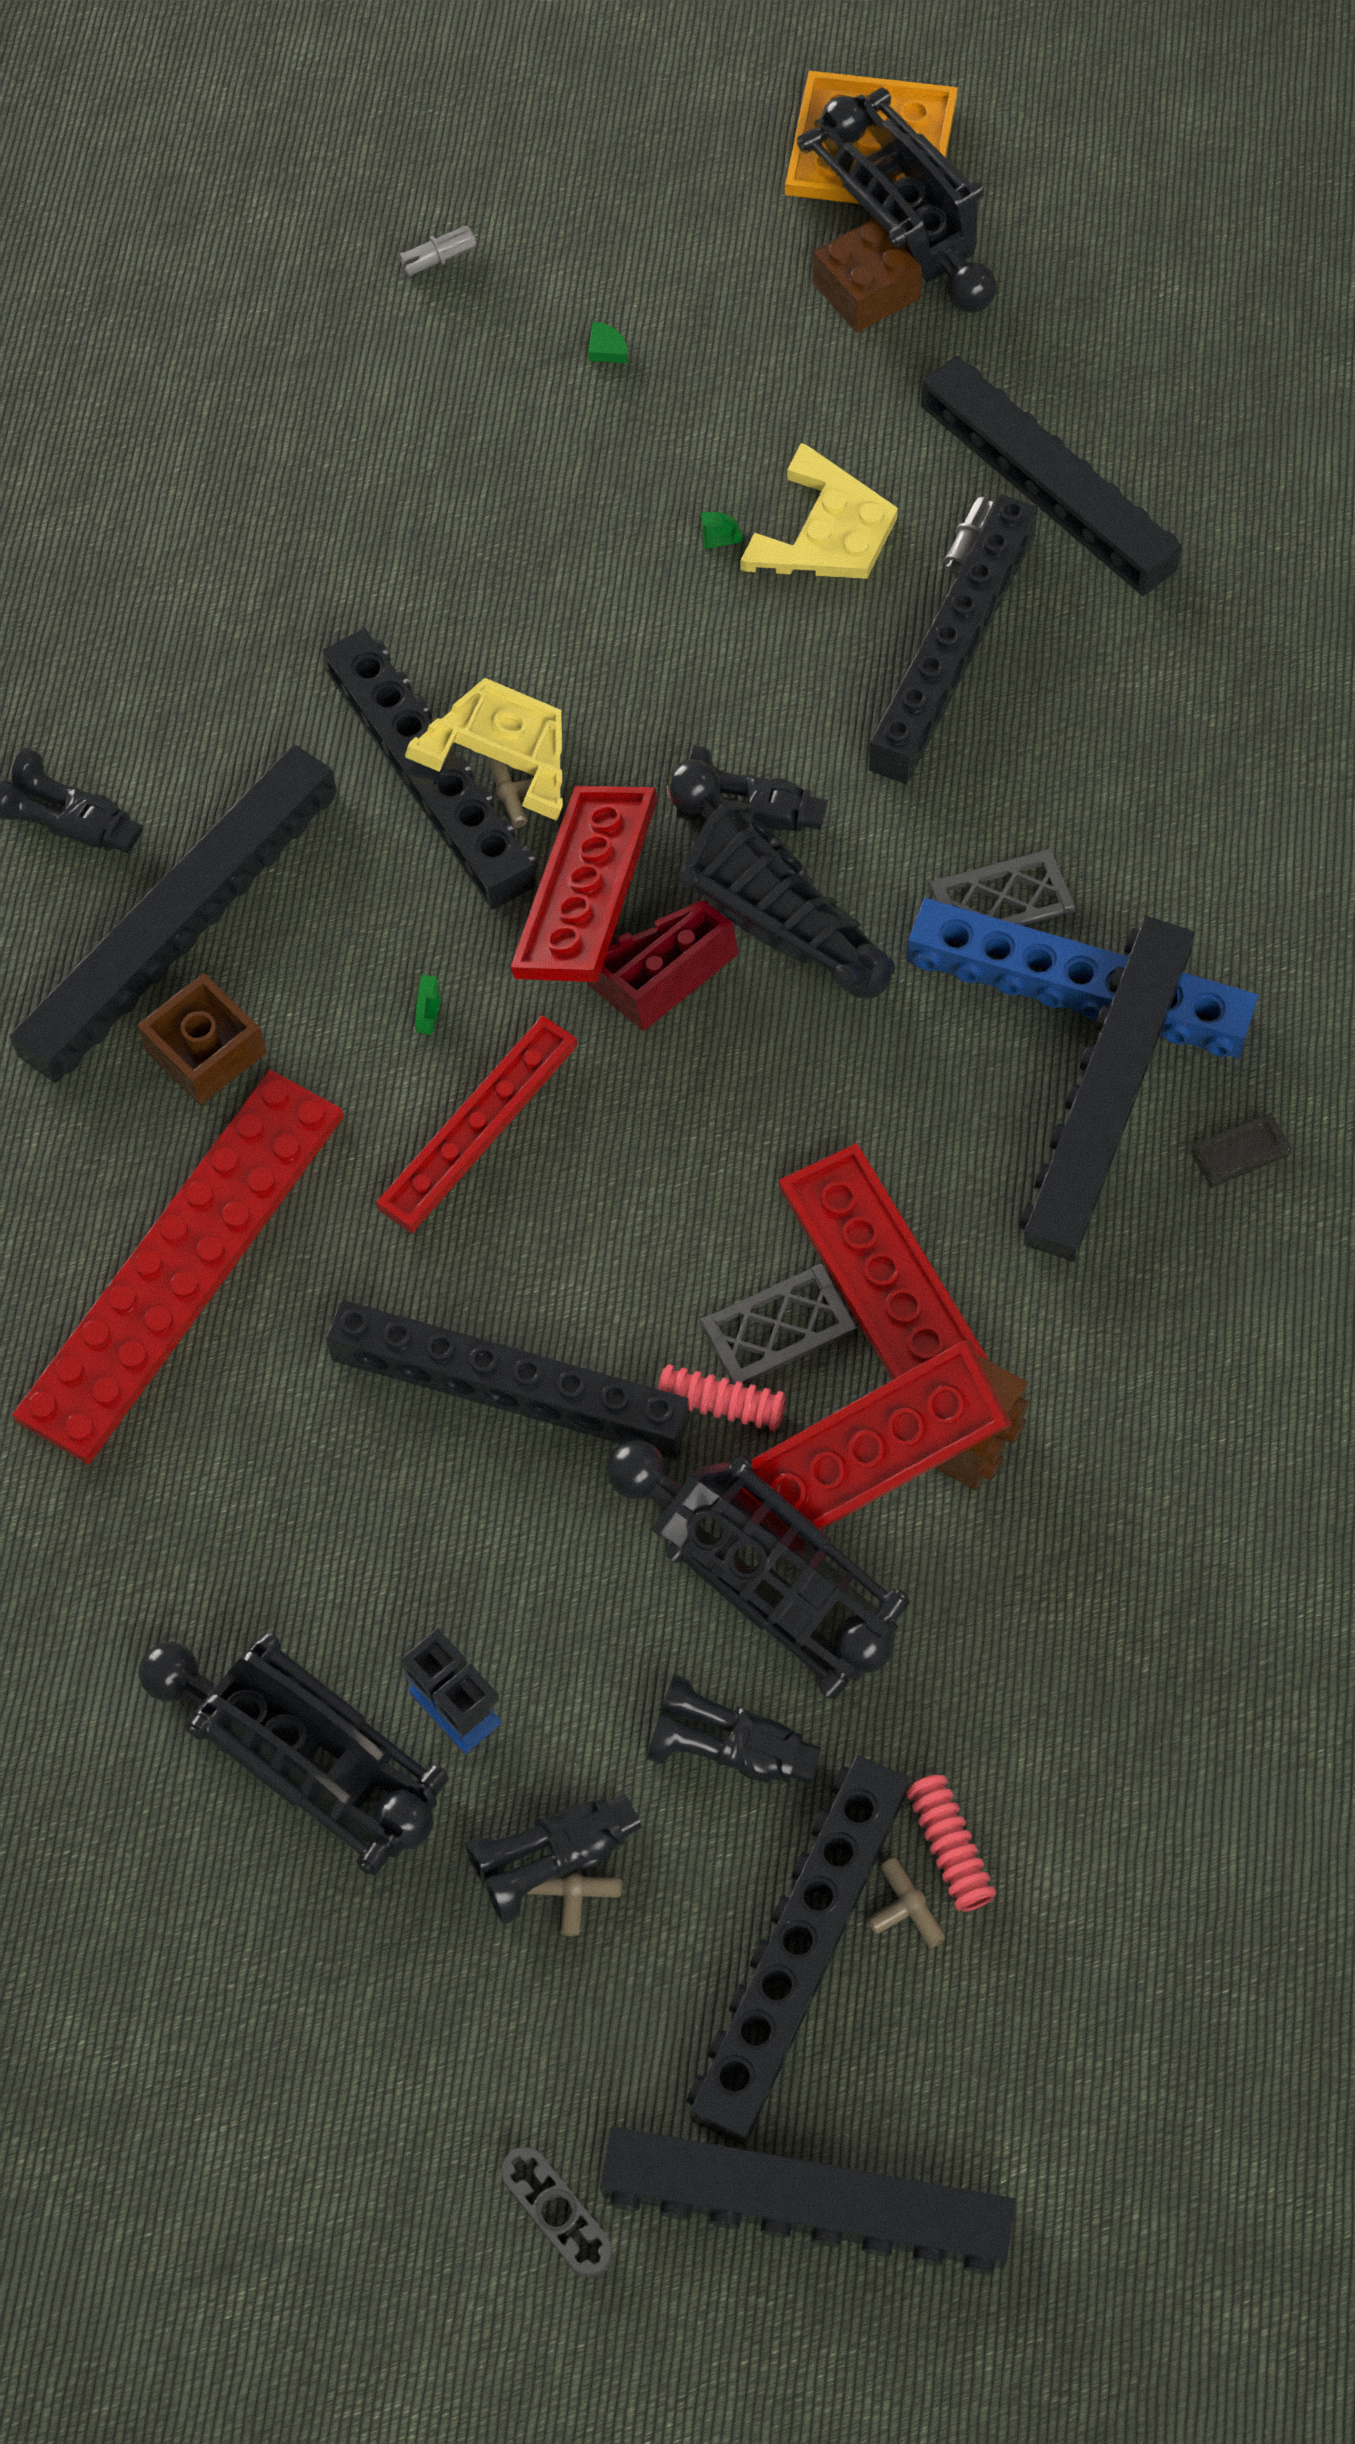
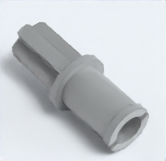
[399,226,476,277]
[944,497,995,573]

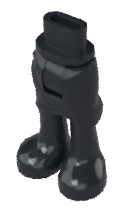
[676,745,828,832]
[0,748,143,853]
[647,1674,822,1784]
[465,1794,642,1925]

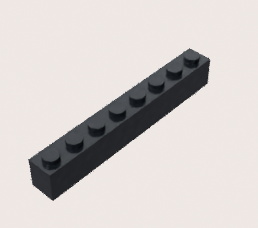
[921,355,1182,597]
[1019,915,1196,1263]
[600,2126,1015,2275]

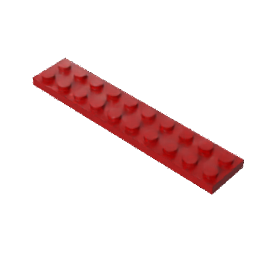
[12,1069,344,1465]

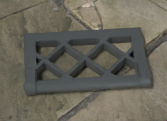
[930,849,1075,946]
[699,1263,857,1385]

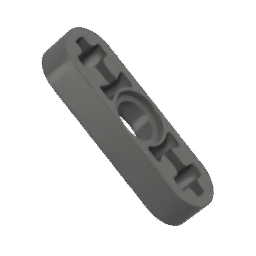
[501,2147,613,2278]

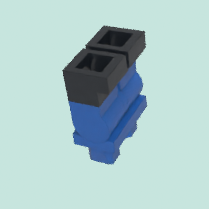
[401,1628,501,1755]

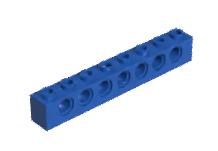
[907,897,1259,1059]

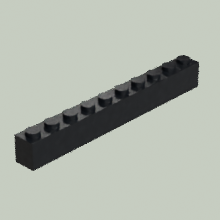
[9,744,337,1084]

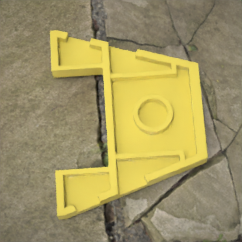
[740,443,898,579]
[405,678,563,821]

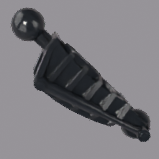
[797,87,997,313]
[667,759,895,999]
[607,1440,910,1699]
[138,1633,449,1875]

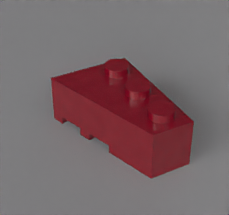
[587,900,739,1031]

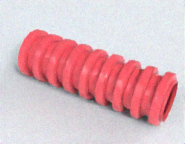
[658,1364,786,1432]
[906,1774,996,1912]

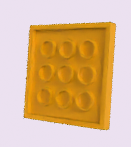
[785,71,958,205]

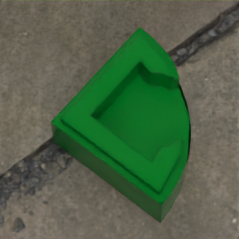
[588,322,628,364]
[700,512,743,549]
[416,974,442,1035]

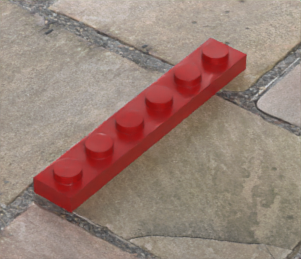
[376,1015,577,1234]

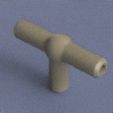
[489,759,533,828]
[867,1857,945,1947]
[527,1872,623,1936]

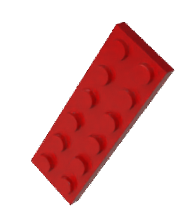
[511,786,658,982]
[779,1143,988,1380]
[741,1340,1012,1540]

